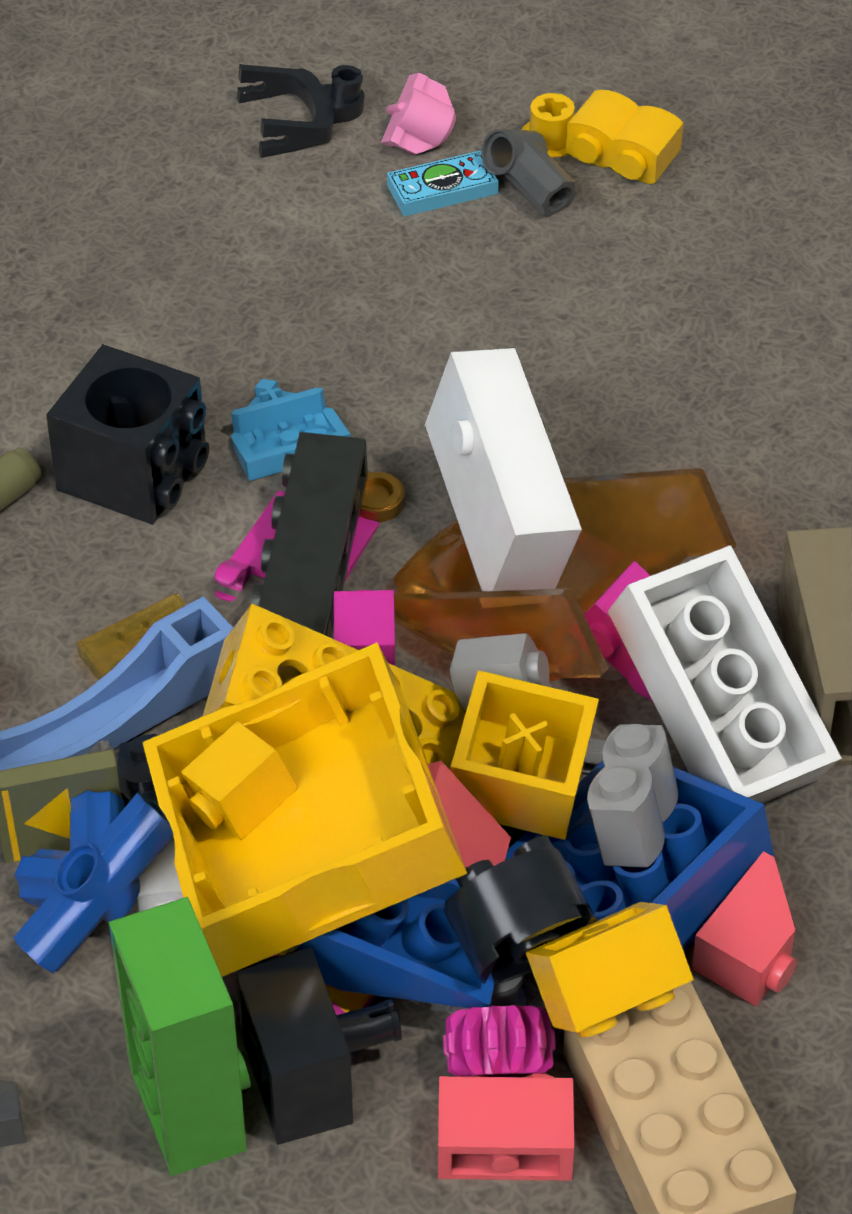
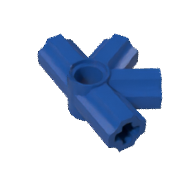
[13,790,174,973]

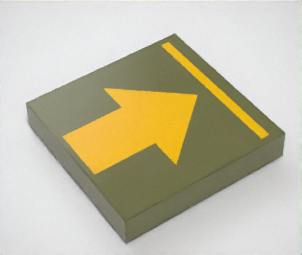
[0,749,121,864]

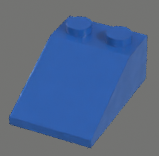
[286,879,495,1008]

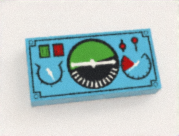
[387,150,498,217]

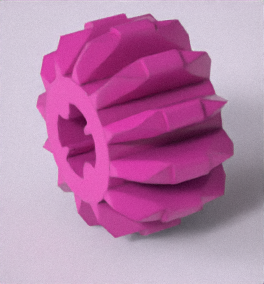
[443,1005,556,1077]

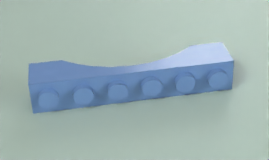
[0,596,233,770]

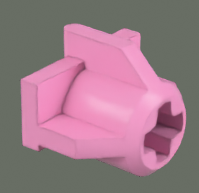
[381,73,456,155]

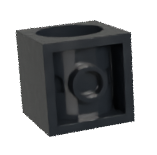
[46,344,210,525]

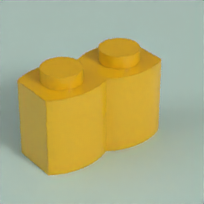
[566,90,684,184]

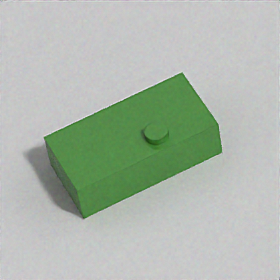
[108,897,251,1176]

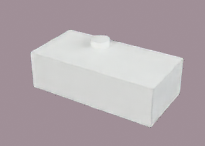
[425,348,582,605]
[608,545,842,803]

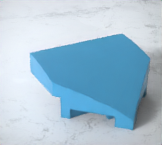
[230,379,351,481]

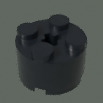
[443,836,597,984]

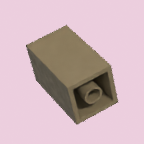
[777,527,852,766]

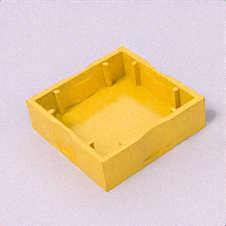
[142,642,467,977]

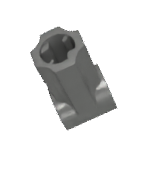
[481,129,577,217]

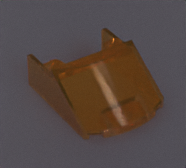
[393,468,736,681]

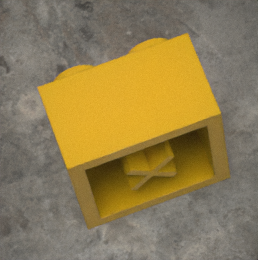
[450,670,599,840]

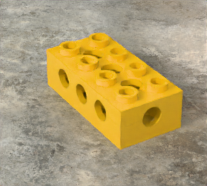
[203,604,466,770]

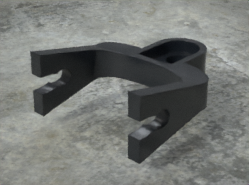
[237,64,365,158]

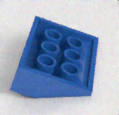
[505,760,775,952]

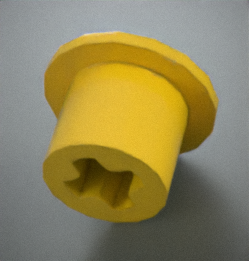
[522,93,575,158]

